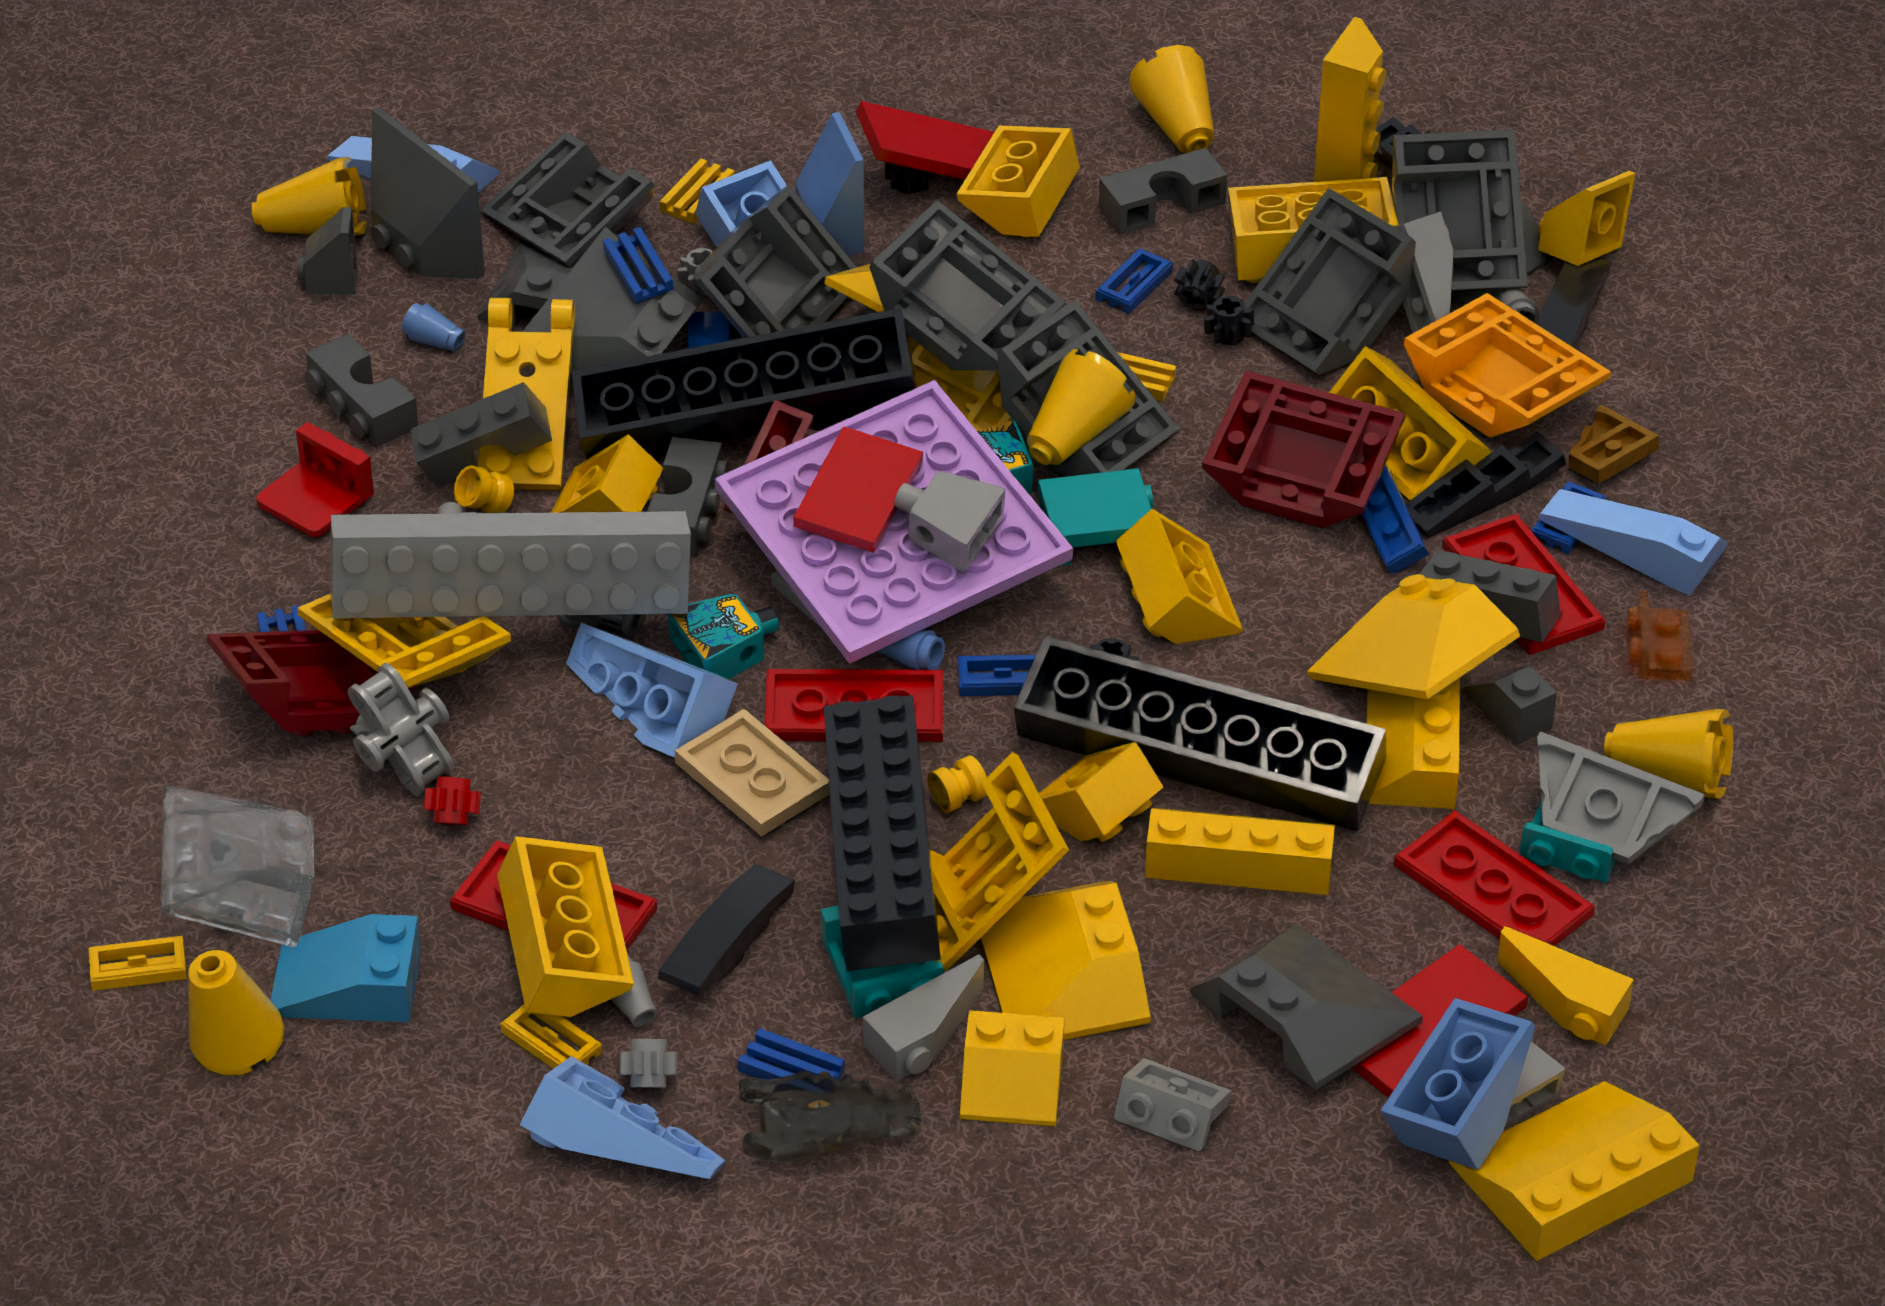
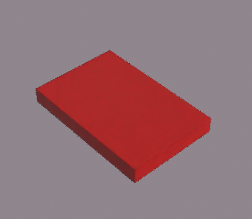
[793,426,923,553]

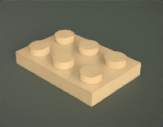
[675,709,830,837]

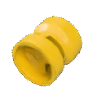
[454,465,514,513]
[927,755,988,814]

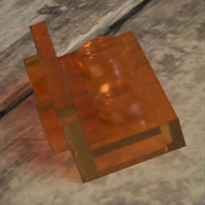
[1627,590,1693,681]

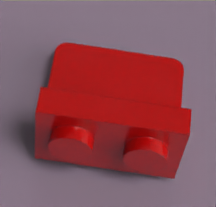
[256,421,374,537]

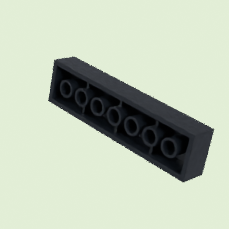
[572,308,917,459]
[1014,636,1386,831]
[824,695,941,971]

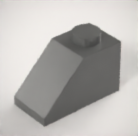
[297,207,358,294]
[1463,666,1557,745]

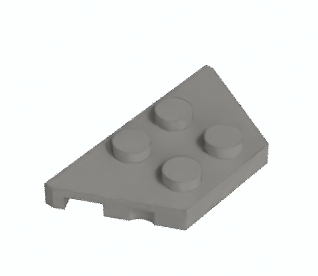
[1537,731,1704,865]

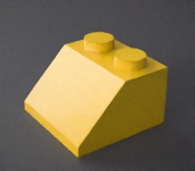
[1538,171,1636,266]
[550,434,663,513]
[1039,742,1163,842]
[960,1010,1065,1126]

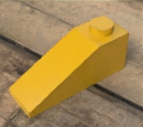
[1497,926,1634,1046]

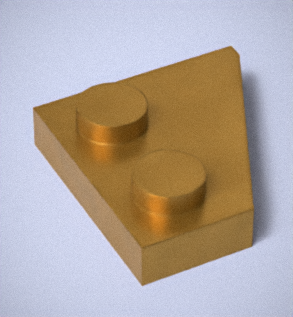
[1569,405,1659,484]

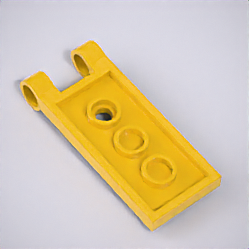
[477,298,575,491]

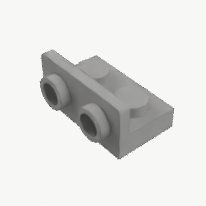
[1114,1058,1232,1151]

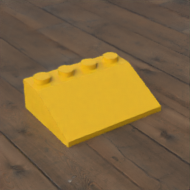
[1228,177,1398,283]
[1449,1081,1699,1261]

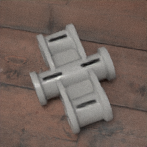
[347,663,455,797]

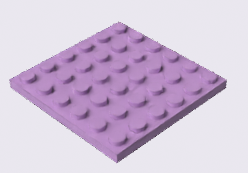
[715,380,1073,664]

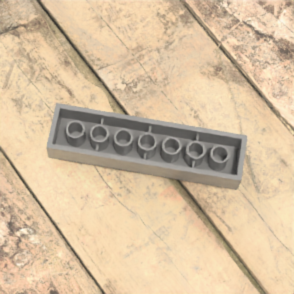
[331,511,691,618]

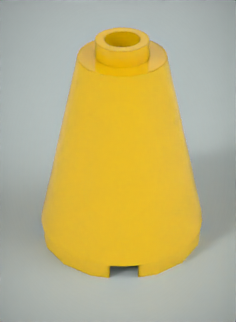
[1129,45,1214,154]
[252,157,367,236]
[1027,349,1136,465]
[1604,709,1733,799]
[188,950,284,1075]

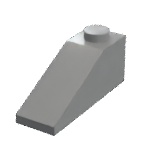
[1395,211,1454,333]
[863,954,984,1082]

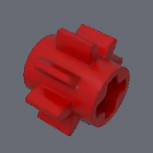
[424,777,481,826]

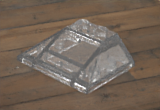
[161,785,315,948]

